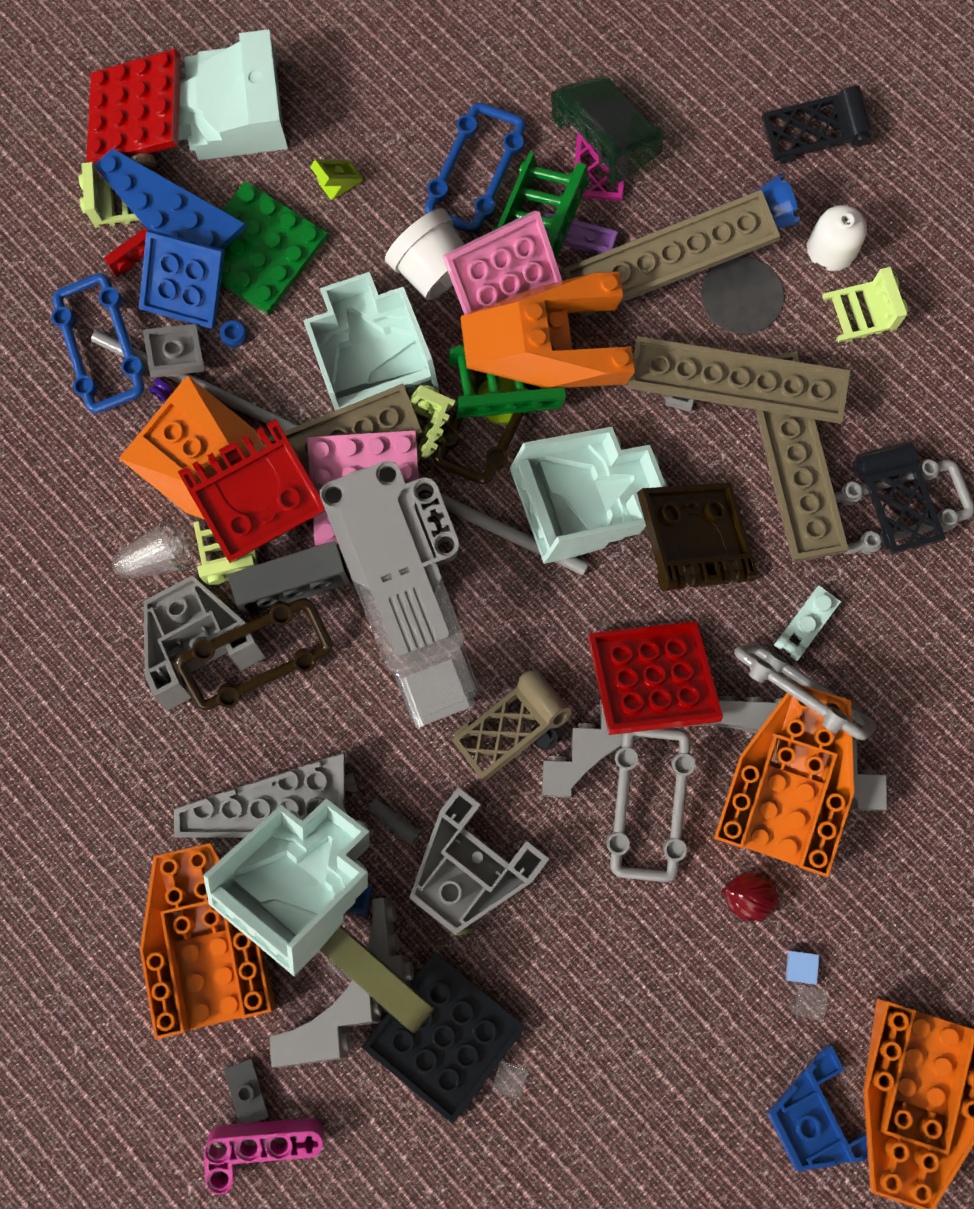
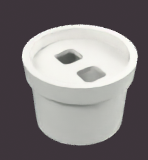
[385,208,465,300]

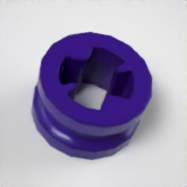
[148,379,174,403]

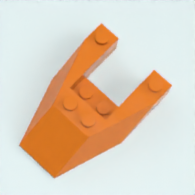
[460,272,635,389]

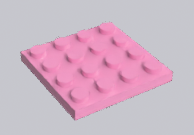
[442,211,562,315]
[307,430,422,546]

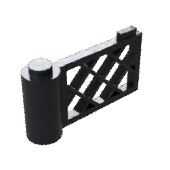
[762,86,875,164]
[852,441,946,555]

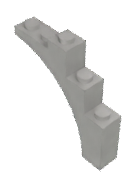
[270,898,414,1068]

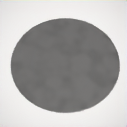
[701,257,784,334]

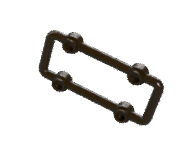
[434,370,540,485]
[174,598,333,710]

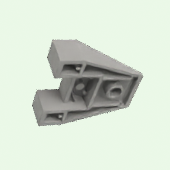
[144,576,266,711]
[409,787,549,934]

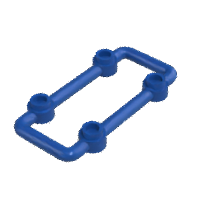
[425,102,526,233]
[51,273,145,414]

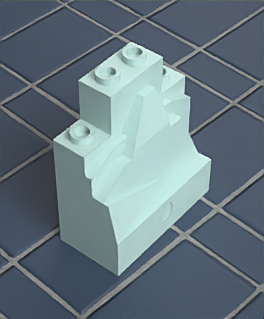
[178,29,288,160]
[303,272,439,411]
[510,427,668,564]
[203,798,370,976]

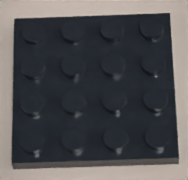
[361,952,526,1125]

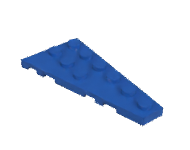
[94,149,247,249]

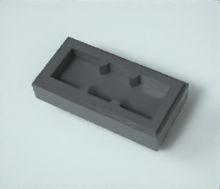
[223,1058,270,1124]

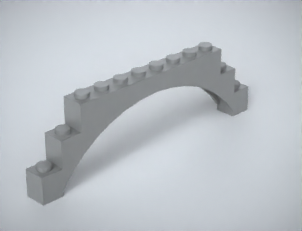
[542,696,887,811]

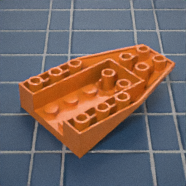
[119,375,266,519]
[714,683,854,877]
[140,843,277,1039]
[863,998,974,1209]

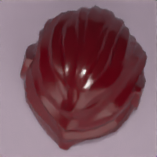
[721,872,780,922]

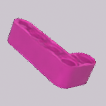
[204,1118,324,1195]

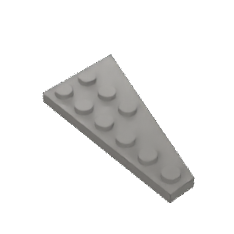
[174,752,345,838]

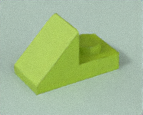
[310,159,364,200]

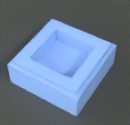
[786,950,819,985]

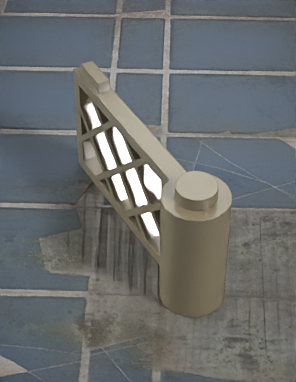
[452,670,572,782]

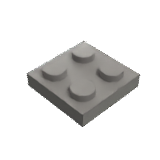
[143,324,204,378]

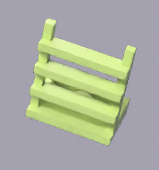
[79,162,141,228]
[822,267,908,343]
[409,385,455,462]
[193,521,258,586]

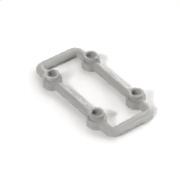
[834,459,974,555]
[734,642,877,740]
[606,728,695,882]

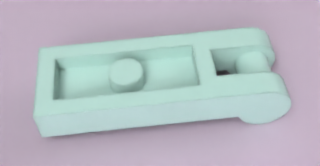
[774,585,841,662]

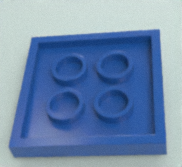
[139,230,225,329]

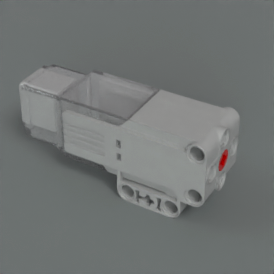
[320,461,482,728]

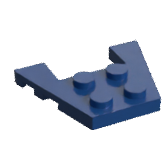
[766,1045,868,1171]

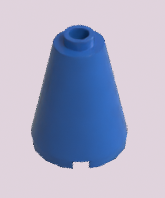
[751,174,800,228]

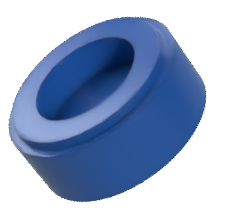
[220,320,247,348]

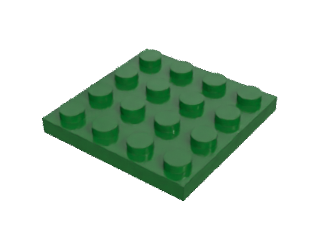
[221,181,328,316]

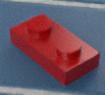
[103,228,147,277]

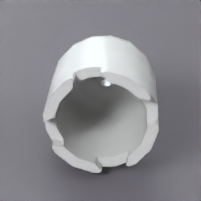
[807,205,867,271]

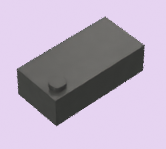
[227,541,351,617]

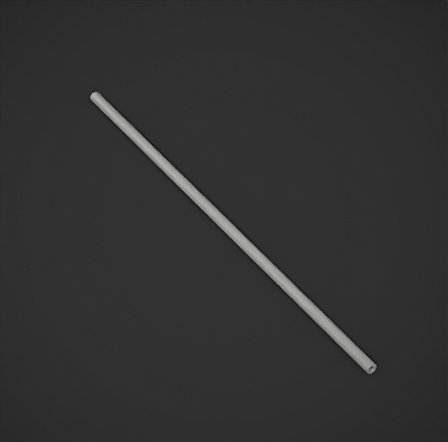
[91,330,589,576]

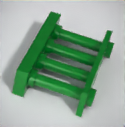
[493,152,590,260]
[448,345,566,419]

